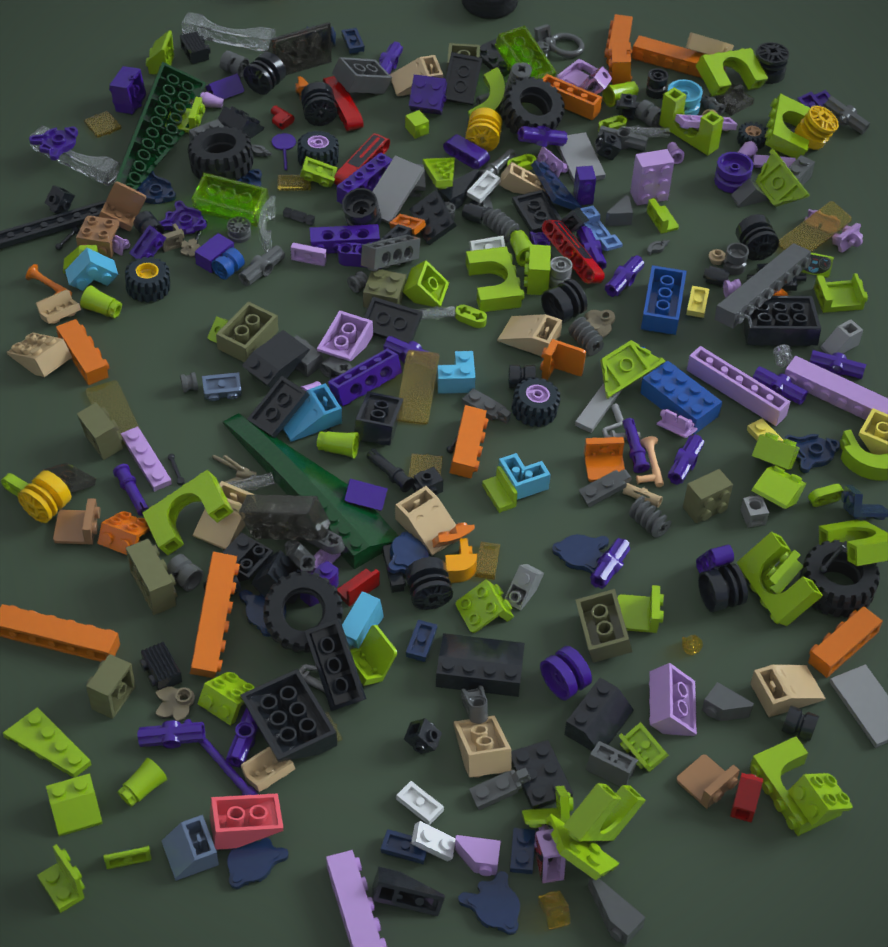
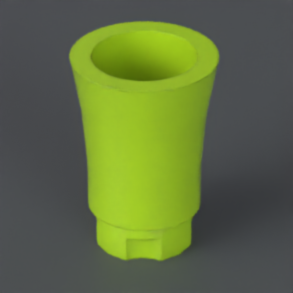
[602,81,639,107]
[510,230,533,267]
[80,285,122,318]
[317,431,359,458]
[117,758,168,807]

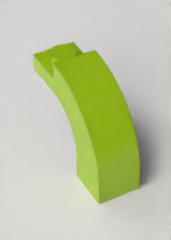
[468,67,505,117]
[840,430,888,481]

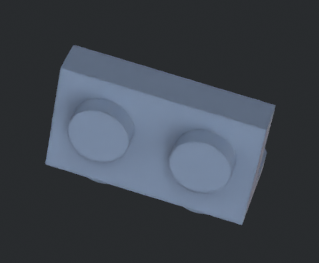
[202,372,242,401]

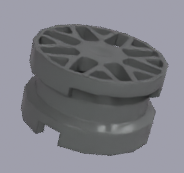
[227,217,251,243]

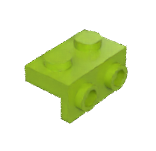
[300,156,337,187]
[763,550,803,594]
[618,722,669,772]

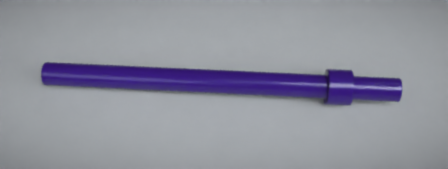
[184,719,258,795]

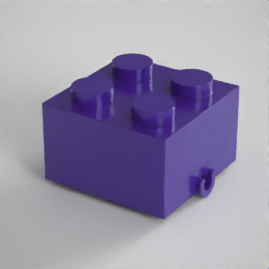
[109,66,146,114]
[409,74,447,115]

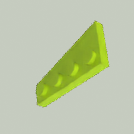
[423,157,455,189]
[3,707,92,778]

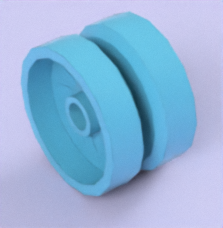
[667,79,703,115]

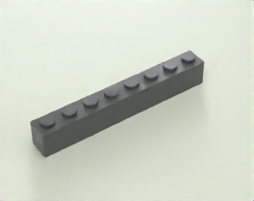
[715,243,811,329]

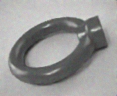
[544,33,585,57]

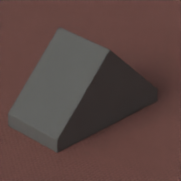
[731,179,768,208]
[605,195,633,226]

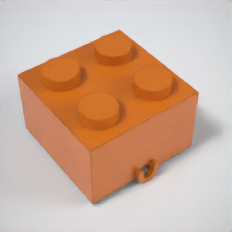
[609,42,632,85]

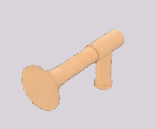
[636,436,664,487]

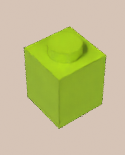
[405,110,429,139]

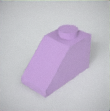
[455,835,500,876]

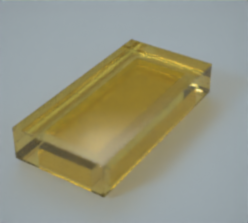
[277,175,311,191]
[475,542,500,580]

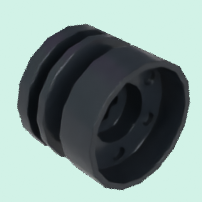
[756,42,789,84]
[243,52,286,95]
[300,82,338,126]
[342,188,381,226]
[735,214,780,260]
[541,279,588,324]
[405,557,454,610]
[698,563,748,613]

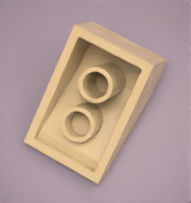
[453,716,511,777]

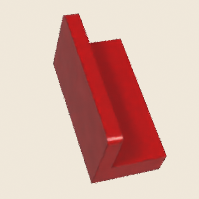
[337,568,380,607]

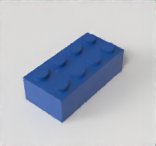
[641,265,687,335]
[640,361,722,434]

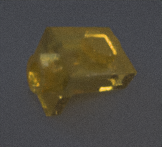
[538,890,570,929]

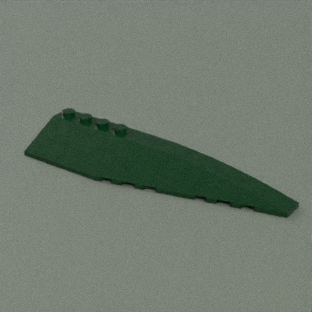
[114,62,206,190]
[223,413,399,570]

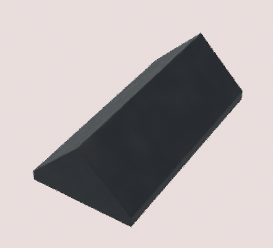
[305,618,366,711]

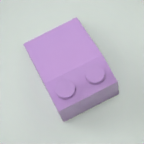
[317,310,373,362]

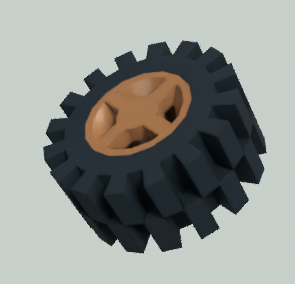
[737,121,767,149]

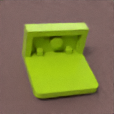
[165,97,205,133]
[456,579,514,633]
[617,585,664,633]
[350,625,397,686]
[198,672,255,725]
[788,773,853,827]
[522,786,573,828]

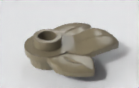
[584,310,615,338]
[156,687,195,721]

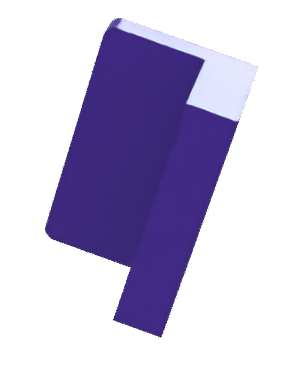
[205,73,244,99]
[344,479,387,511]

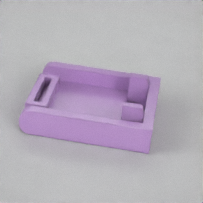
[556,59,598,89]

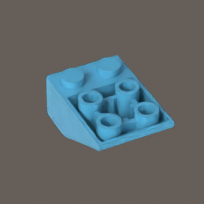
[283,383,342,442]

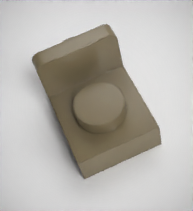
[162,223,185,252]

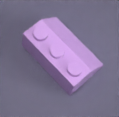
[649,663,697,736]

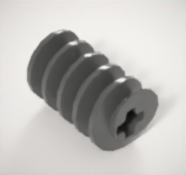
[506,62,532,90]
[483,209,520,242]
[568,317,604,356]
[629,496,672,538]

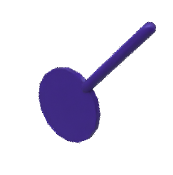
[272,133,296,170]

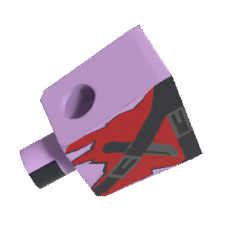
[579,67,612,94]
[534,825,565,883]

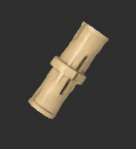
[623,483,663,508]

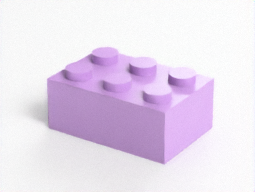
[630,149,674,205]

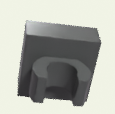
[534,24,551,43]

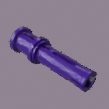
[622,418,650,473]
[113,464,149,516]

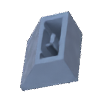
[161,815,219,881]

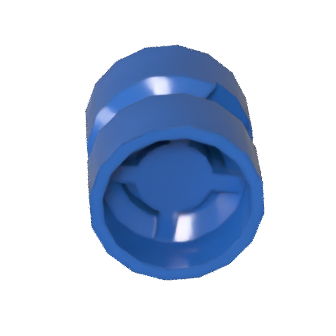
[211,247,245,280]

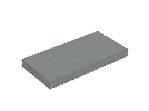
[557,132,606,183]
[372,155,425,224]
[829,664,888,748]

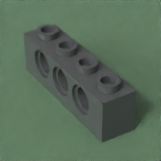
[361,235,420,271]

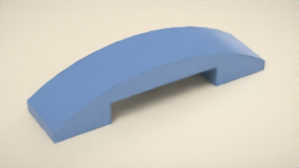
[581,205,623,251]

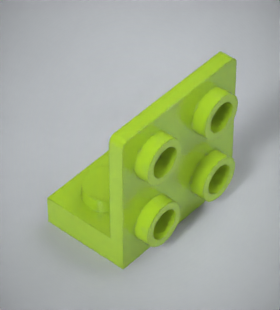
[37,844,85,913]

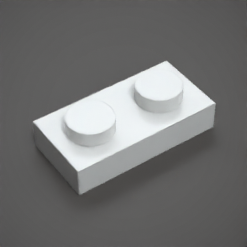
[467,170,500,203]
[469,236,505,251]
[396,781,444,825]
[411,821,455,861]

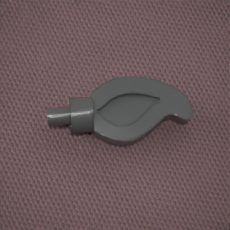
[251,144,272,157]
[647,239,670,256]

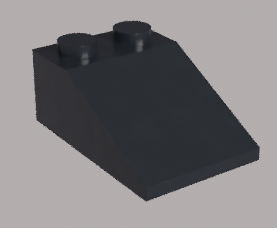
[242,330,310,389]
[354,391,404,446]

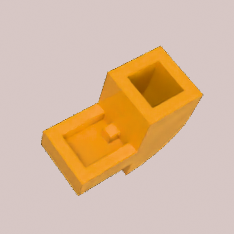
[445,538,477,583]

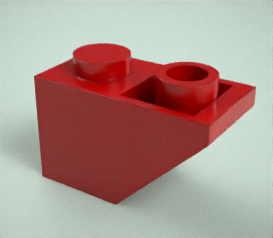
[730,773,763,823]

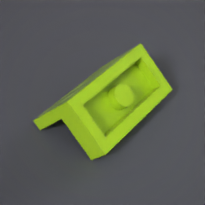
[647,198,679,234]
[482,466,518,513]

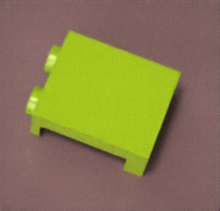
[814,273,868,313]

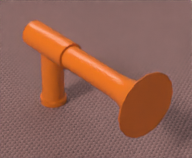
[26,264,72,296]

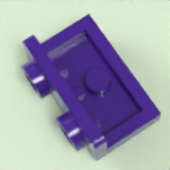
[130,225,166,259]

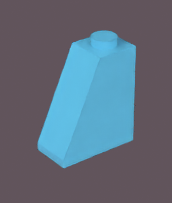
[342,591,384,648]

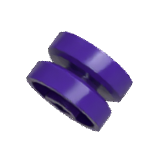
[714,152,754,193]
[540,646,592,700]

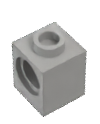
[740,495,769,528]

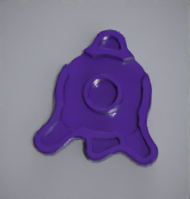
[29,126,78,160]
[160,200,207,234]

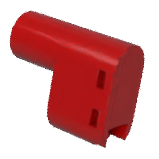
[271,105,295,130]

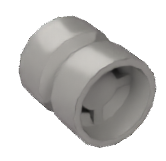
[549,256,572,287]

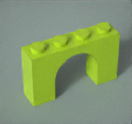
[695,48,768,96]
[659,87,724,156]
[765,93,810,160]
[465,246,524,312]
[143,469,233,555]
[819,519,888,566]
[736,532,823,626]
[750,737,843,836]
[564,783,646,841]

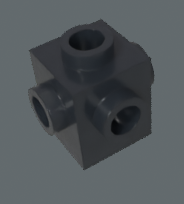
[616,94,639,120]
[595,131,622,160]
[45,185,75,214]
[412,467,444,495]
[404,718,442,754]

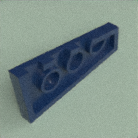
[531,160,582,210]

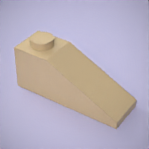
[686,32,734,55]
[499,162,550,198]

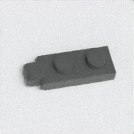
[579,469,632,507]

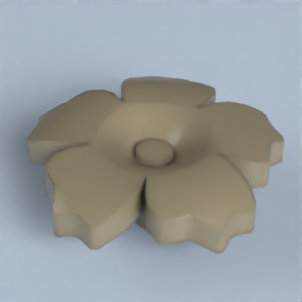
[180,238,201,258]

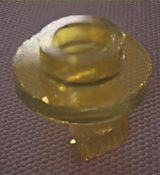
[682,635,703,655]

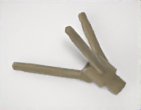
[212,455,257,484]

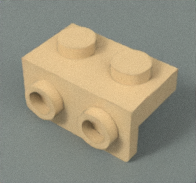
[36,290,81,324]
[241,747,295,792]

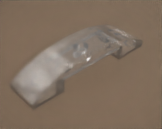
[259,195,276,253]

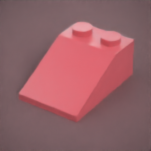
[210,794,283,850]

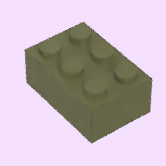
[216,302,279,362]
[126,539,178,615]
[576,589,633,663]

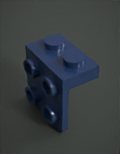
[841,485,888,520]

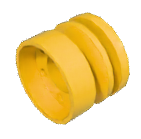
[795,106,839,150]
[465,107,502,152]
[18,470,72,523]

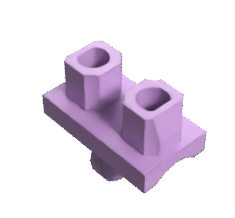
[832,223,863,253]

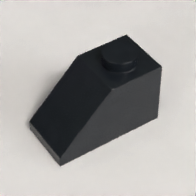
[561,207,589,234]

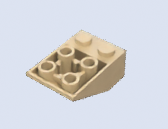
[390,55,443,96]
[497,314,562,356]
[6,333,72,377]
[193,481,257,550]
[395,486,456,556]
[750,664,826,717]

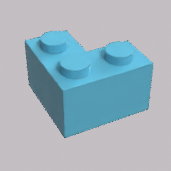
[65,247,118,291]
[437,351,475,394]
[498,453,551,500]

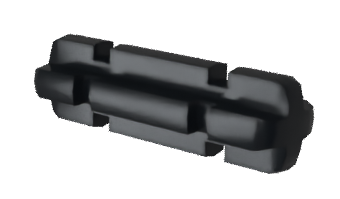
[283,207,315,225]

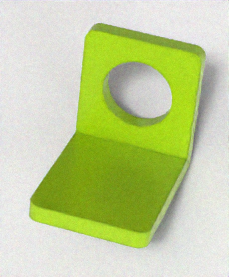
[207,316,228,343]

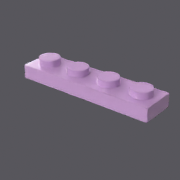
[675,114,738,131]
[121,426,172,492]

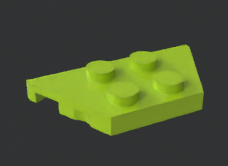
[755,149,810,207]
[600,340,665,399]
[545,814,619,880]

